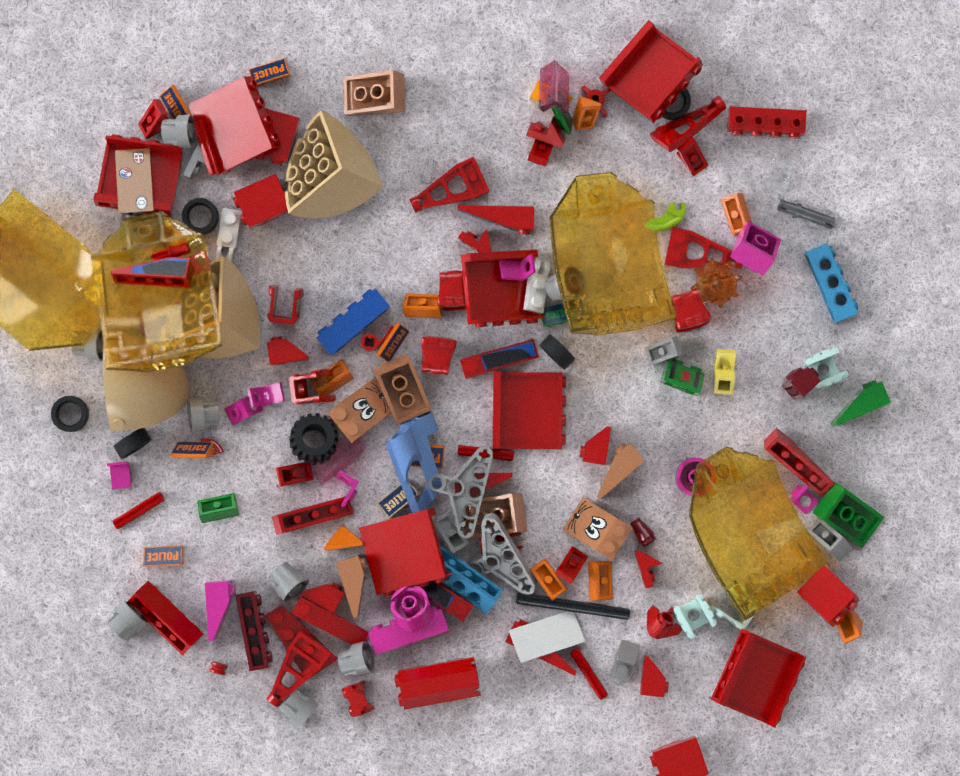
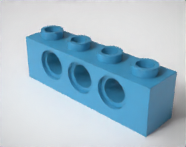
[804,243,859,324]
[440,546,503,614]

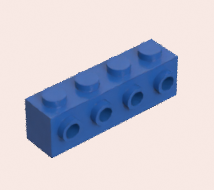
[316,288,391,356]

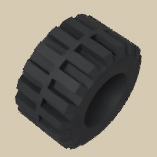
[290,413,339,465]

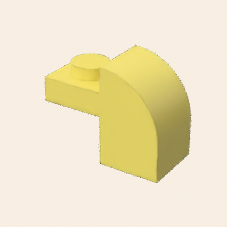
[713,349,736,395]

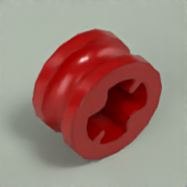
[209,661,228,675]

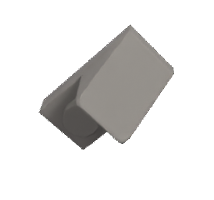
[183,142,207,180]
[645,336,683,365]
[433,511,469,553]
[610,640,640,682]

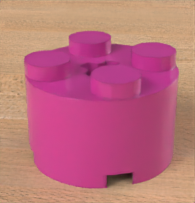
[675,458,715,496]
[390,586,433,633]

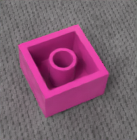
[730,220,781,276]

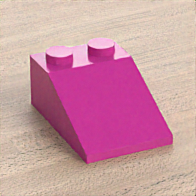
[205,580,236,641]

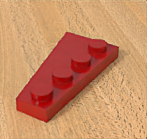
[265,605,338,678]

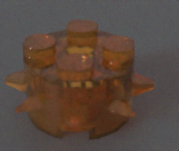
[690,258,742,308]

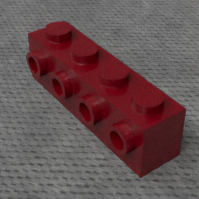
[781,367,821,400]
[235,591,273,671]

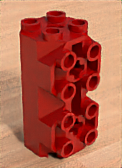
[394,657,481,710]

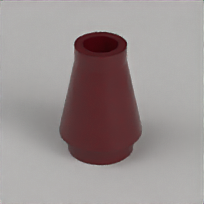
[630,517,656,547]

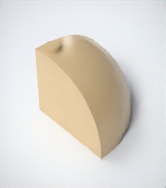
[285,110,383,219]
[160,256,260,359]
[103,332,191,431]

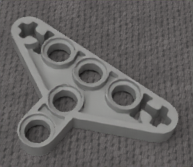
[429,446,493,539]
[468,513,536,595]

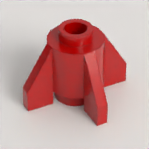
[581,85,611,118]
[647,605,682,639]

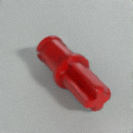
[152,242,191,261]

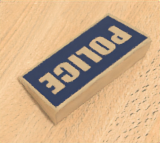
[378,482,419,518]

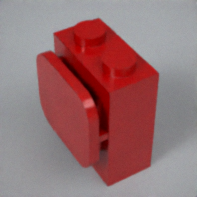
[255,108,301,166]
[232,174,288,229]
[797,565,860,627]
[649,736,709,776]

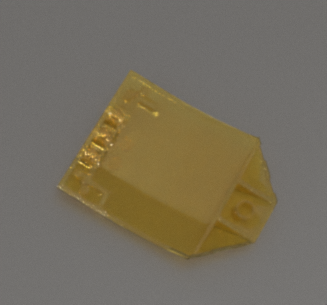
[550,172,676,336]
[0,188,109,351]
[90,211,222,372]
[689,446,829,621]

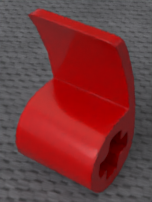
[361,324,393,352]

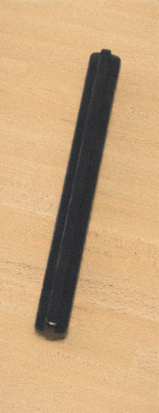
[516,593,630,620]

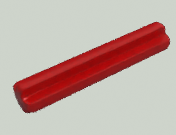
[193,120,220,176]
[457,445,514,461]
[112,492,165,529]
[570,648,608,700]

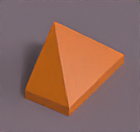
[324,525,363,551]
[837,610,863,644]

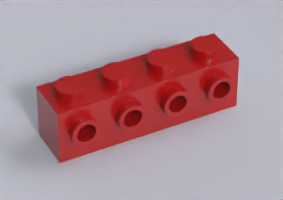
[727,106,807,139]
[127,581,204,656]

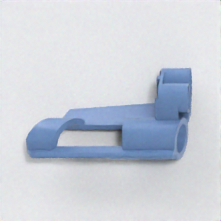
[385,411,442,513]

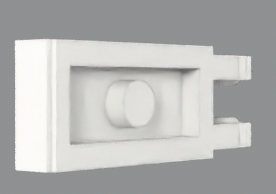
[215,208,242,262]
[523,258,550,314]

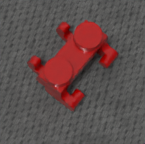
[342,680,375,717]

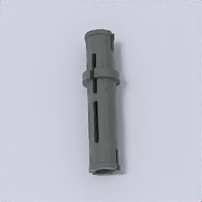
[777,199,835,229]

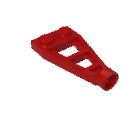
[650,96,726,152]
[409,157,490,213]
[664,227,743,269]
[266,630,332,707]

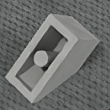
[807,519,853,562]

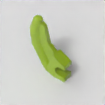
[645,202,686,232]

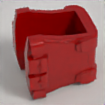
[437,270,466,311]
[267,285,304,325]
[671,288,711,333]
[421,336,457,375]
[289,369,336,404]

